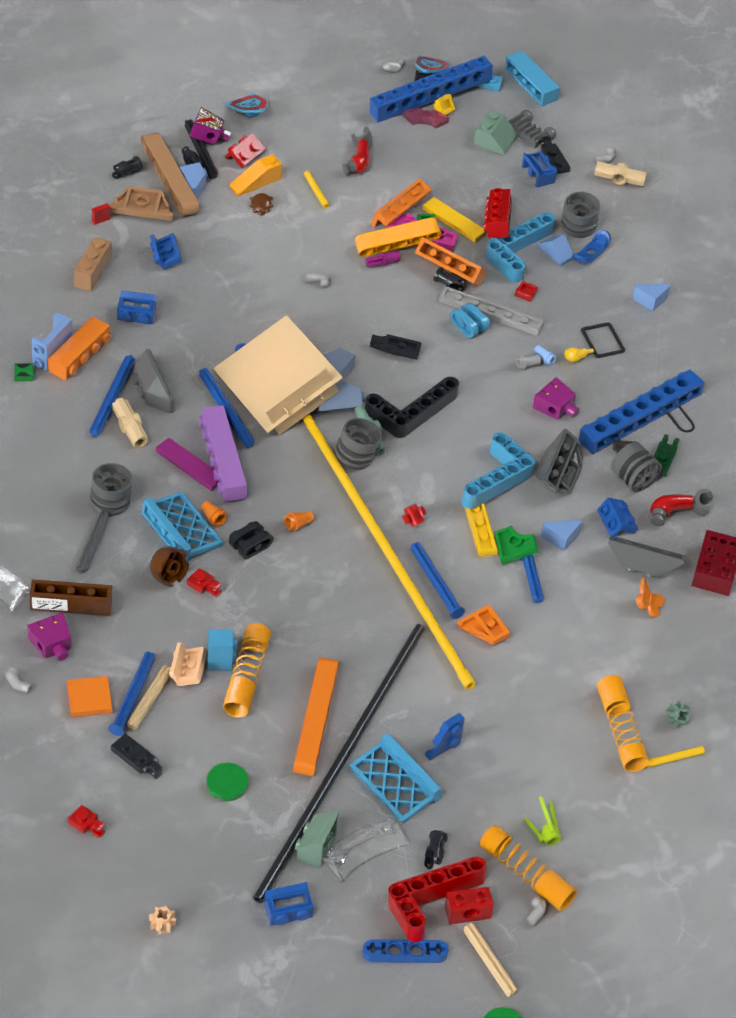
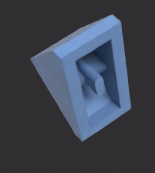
[538,234,574,266]
[632,284,670,311]
[541,519,582,550]

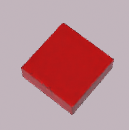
[92,203,110,225]
[515,281,538,302]

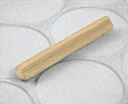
[127,665,170,730]
[464,923,518,997]

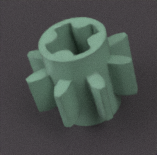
[665,700,691,727]

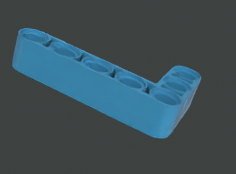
[485,212,555,283]
[461,432,535,509]

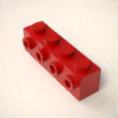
[483,188,512,238]

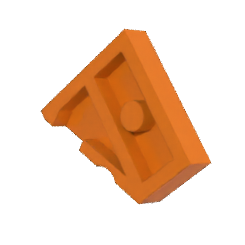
[457,605,510,646]

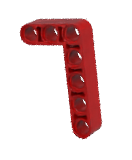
[388,857,486,942]

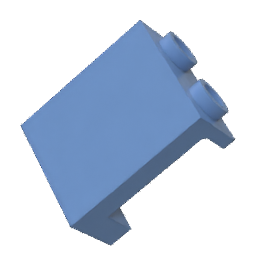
[31,312,73,371]

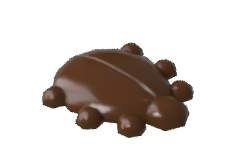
[249,193,273,216]

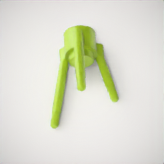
[524,796,562,846]

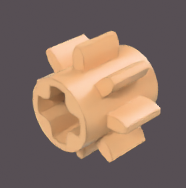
[149,906,176,934]

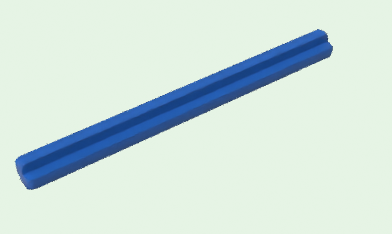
[89,355,135,437]
[199,368,254,448]

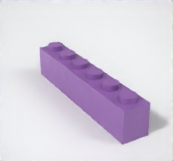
[198,405,247,502]

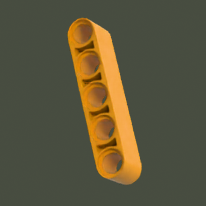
[354,218,442,257]

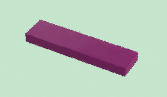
[156,437,219,491]

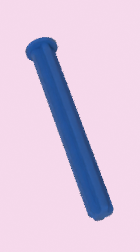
[410,542,465,619]
[108,651,155,736]

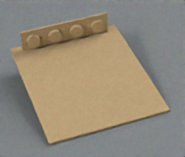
[213,315,343,435]

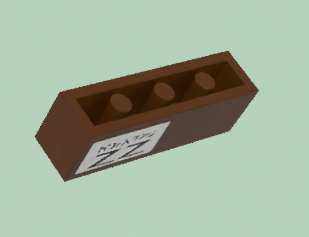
[29,579,112,616]

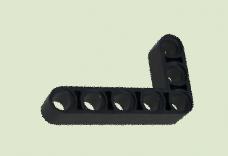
[365,376,459,438]

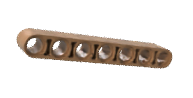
[141,132,200,217]

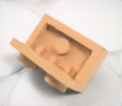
[169,642,208,686]

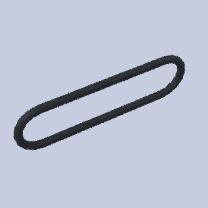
[667,406,695,433]

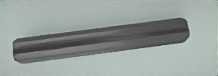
[76,510,109,573]

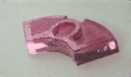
[403,108,449,128]

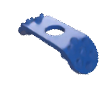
[572,230,611,264]

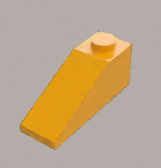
[229,154,282,197]

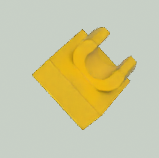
[433,94,455,116]

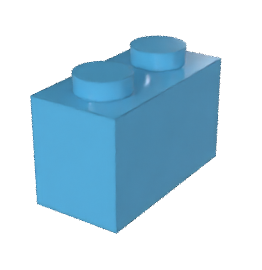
[207,629,237,671]

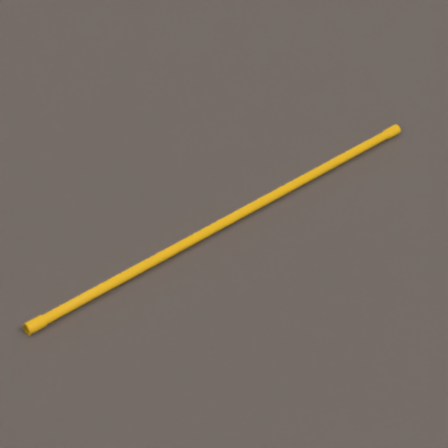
[302,413,476,690]

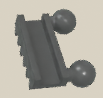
[509,110,556,148]

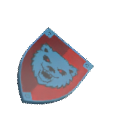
[415,55,450,74]
[225,94,268,118]

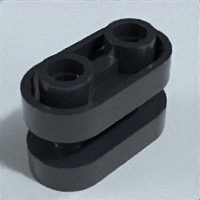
[229,521,274,559]

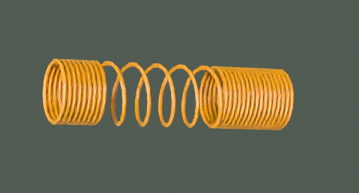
[223,623,271,717]
[597,675,649,772]
[479,825,577,911]

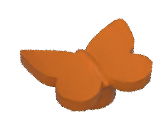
[636,577,665,617]

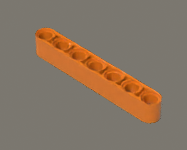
[293,657,339,777]

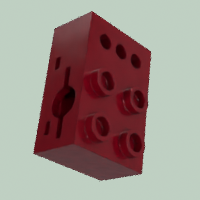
[691,530,736,596]

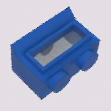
[522,151,557,188]
[117,290,157,324]
[264,882,314,926]

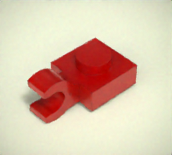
[187,568,222,597]
[67,805,105,838]

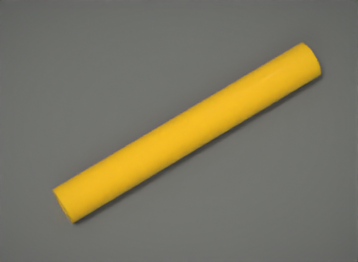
[304,170,329,209]
[646,746,705,768]

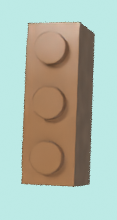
[74,237,112,291]

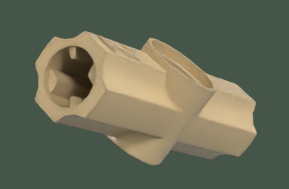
[594,161,647,187]
[112,397,148,449]

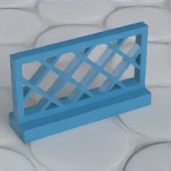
[141,492,223,562]
[349,733,442,824]

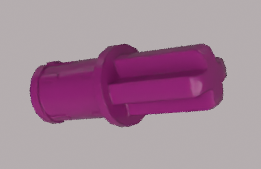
[365,250,400,268]

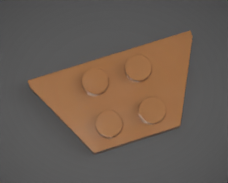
[108,186,173,221]

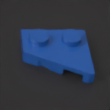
[425,713,465,760]

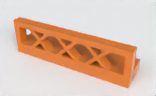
[371,178,432,227]

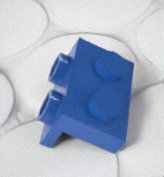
[150,233,182,270]
[597,497,639,536]

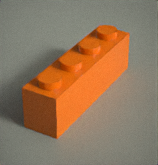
[415,237,487,287]
[48,316,111,381]

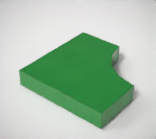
[494,525,539,565]

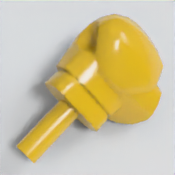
[564,347,594,362]

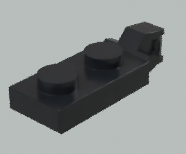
[541,136,570,174]
[370,334,422,360]
[111,733,163,779]

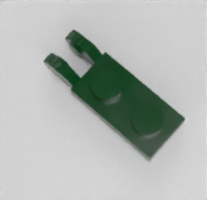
[653,434,680,477]

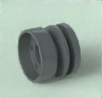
[561,191,600,238]
[335,418,382,468]
[611,442,662,492]
[90,463,133,515]

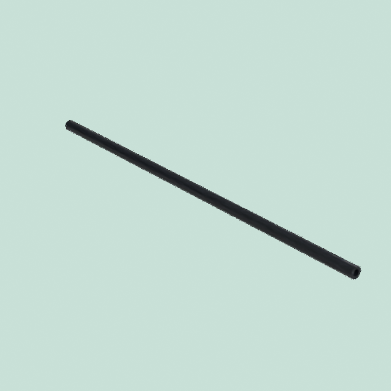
[253,624,425,903]

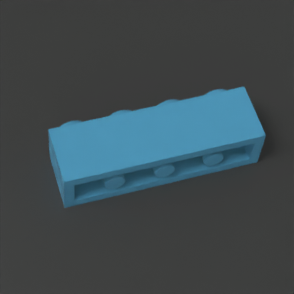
[505,51,560,106]

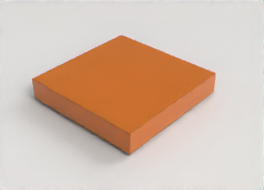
[67,676,112,717]

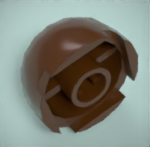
[150,546,189,587]

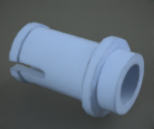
[533,345,556,365]

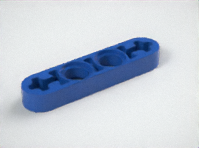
[362,939,449,963]

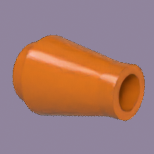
[201,501,227,526]
[284,511,314,531]

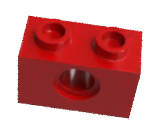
[444,886,494,925]

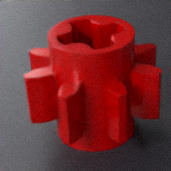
[401,503,427,527]

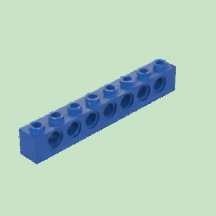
[370,55,493,122]
[579,369,705,455]

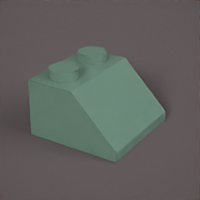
[474,110,518,155]
[295,810,339,868]

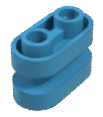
[450,303,490,338]

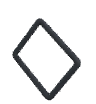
[581,322,625,358]

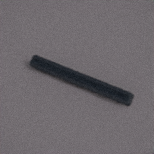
[184,119,218,179]

